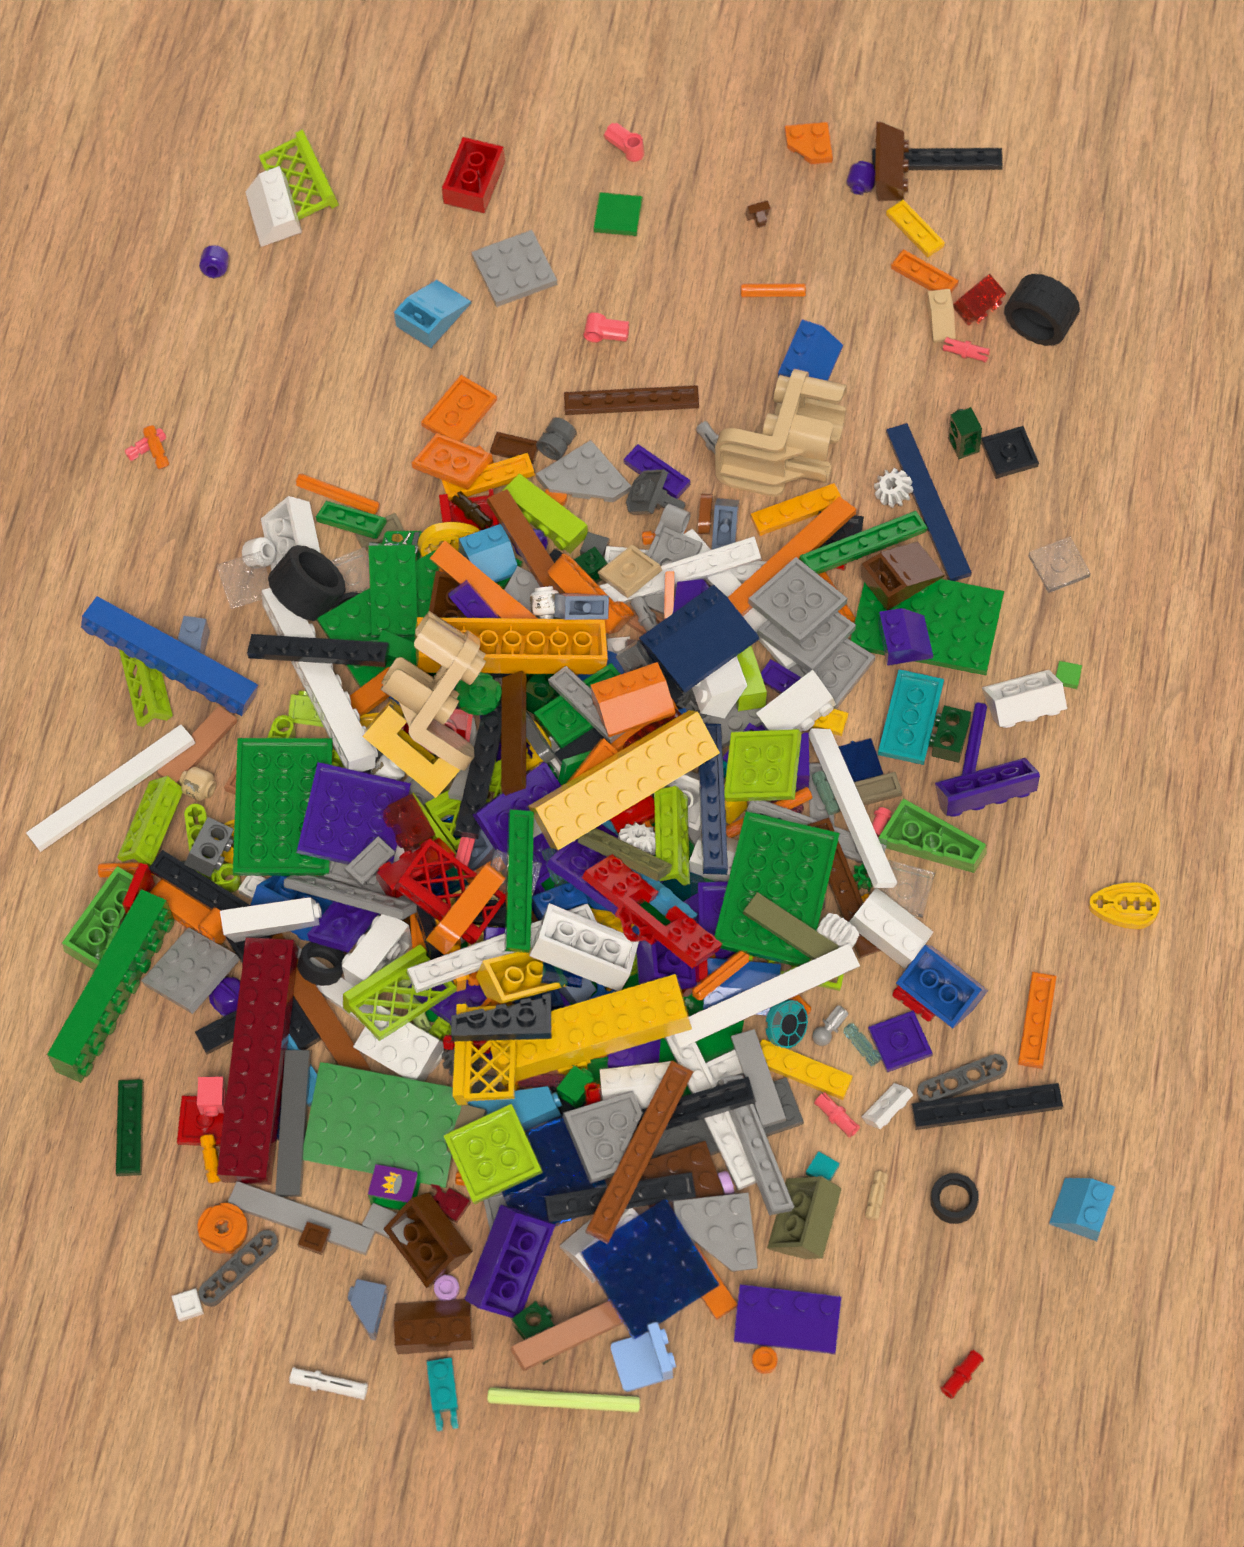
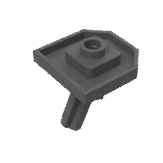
[626,469,685,515]

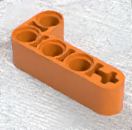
[548,554,634,634]
[426,863,506,955]
[149,879,226,945]

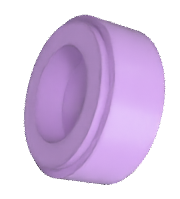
[717,1171,734,1195]
[434,1275,460,1301]

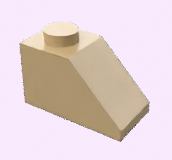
[927,289,956,343]

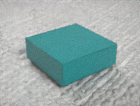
[806,1151,840,1181]

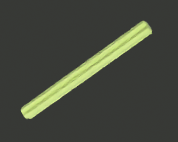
[487,1388,640,1412]

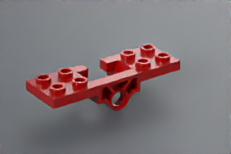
[582,854,722,969]

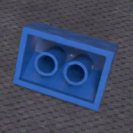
[778,319,843,381]
[250,876,333,942]
[896,945,988,1029]
[703,958,781,1015]

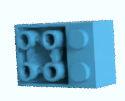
[394,280,472,348]

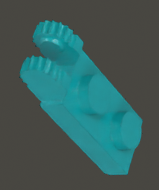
[426,1358,459,1431]

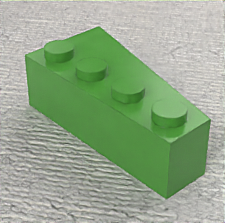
[879,798,987,873]
[62,866,133,971]

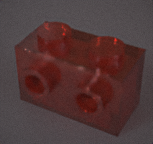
[953,274,1007,326]
[383,793,436,852]

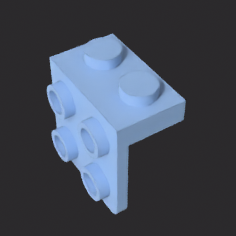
[610,1322,676,1392]

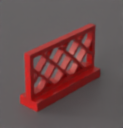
[393,839,506,945]

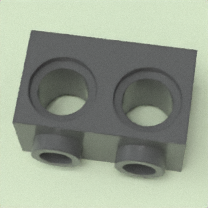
[616,640,654,673]
[184,817,234,877]

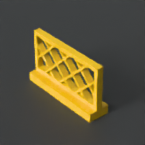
[453,1004,517,1105]

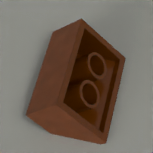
[875,122,909,201]
[429,571,467,618]
[383,1193,473,1288]
[394,1299,474,1355]

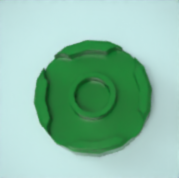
[455,672,502,716]

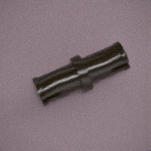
[451,491,493,530]

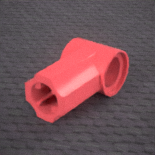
[604,123,644,162]
[583,313,629,342]

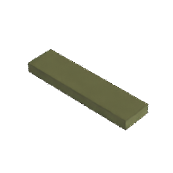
[578,828,672,881]
[743,892,838,960]

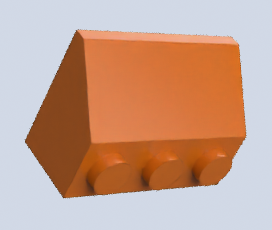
[590,662,676,737]

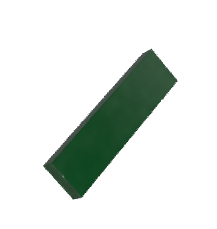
[116,1079,144,1177]

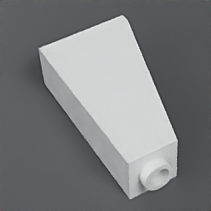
[220,897,322,942]

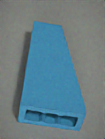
[468,1086,562,1131]

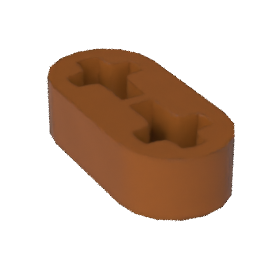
[698,494,713,534]

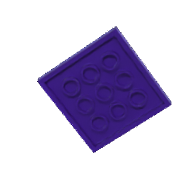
[473,761,561,891]
[296,762,411,865]
[546,824,665,917]

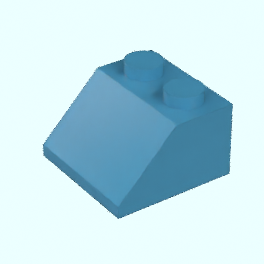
[459,524,518,583]
[1049,1178,1115,1241]

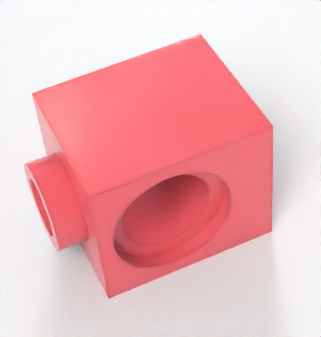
[197,1077,226,1116]

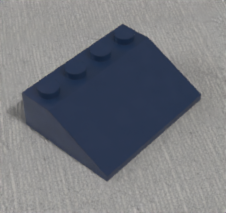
[639,585,760,693]

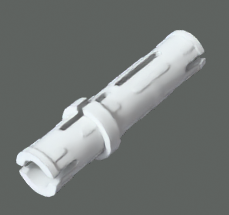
[289,1367,368,1400]

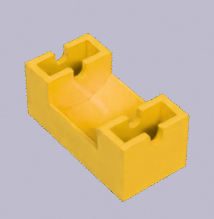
[362,699,460,798]

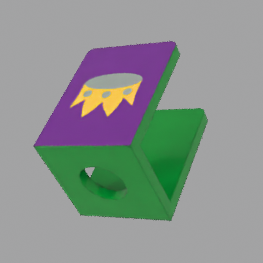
[368,1164,420,1211]

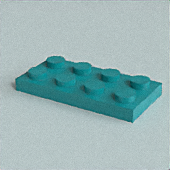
[878,669,944,765]

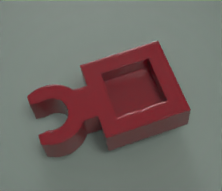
[425,1184,471,1224]

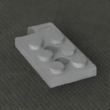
[644,504,703,615]

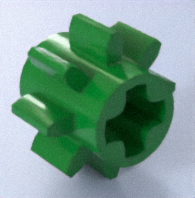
[853,863,873,892]

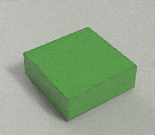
[1056,661,1082,689]

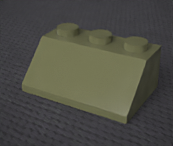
[767,1176,842,1259]

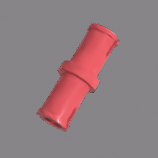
[943,337,990,363]
[814,1092,860,1138]

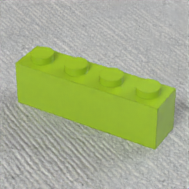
[502,473,588,554]
[736,646,767,712]

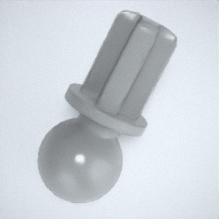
[812,1005,849,1046]

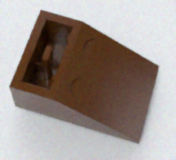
[861,541,944,610]

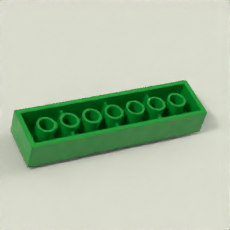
[47,889,174,1083]

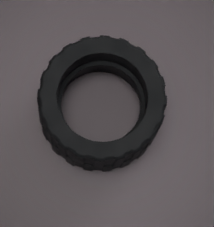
[1004,274,1080,346]
[268,545,346,621]

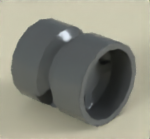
[536,417,577,461]

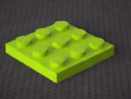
[724,729,802,802]
[444,1104,543,1205]

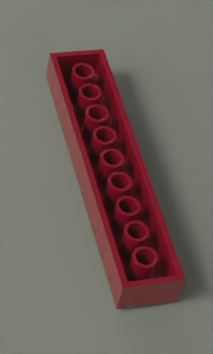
[217,938,299,1185]

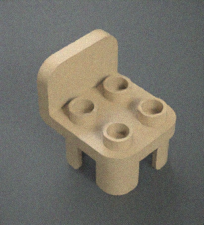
[715,369,847,497]
[380,611,486,771]

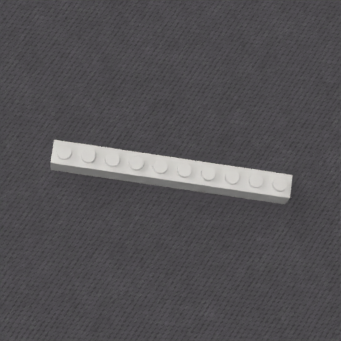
[262,588,378,772]

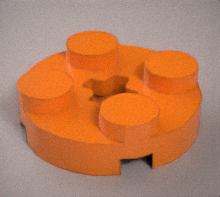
[197,1203,248,1254]

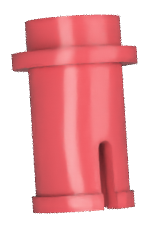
[872,807,892,839]

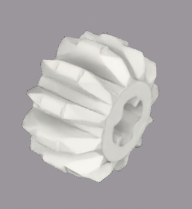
[874,468,913,508]
[618,822,656,855]
[816,913,859,948]

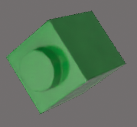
[556,1065,595,1109]

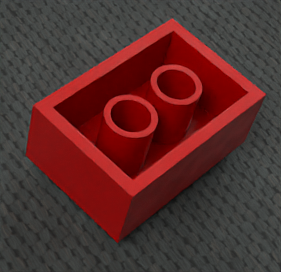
[442,137,505,214]

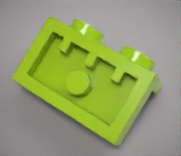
[288,690,324,727]

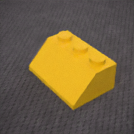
[476,950,568,1004]

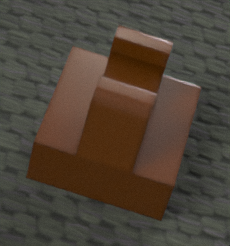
[745,200,771,228]
[298,1222,331,1255]

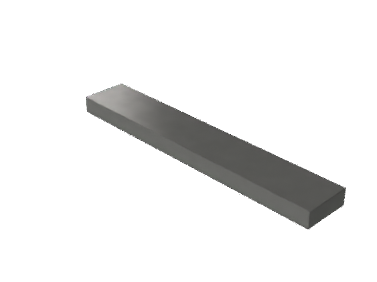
[275,1050,311,1197]

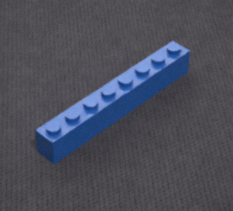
[81,596,258,716]

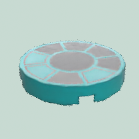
[765,999,808,1048]

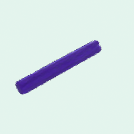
[962,702,987,775]

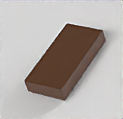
[490,432,538,464]

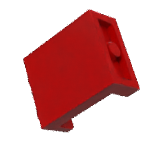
[439,488,500,544]

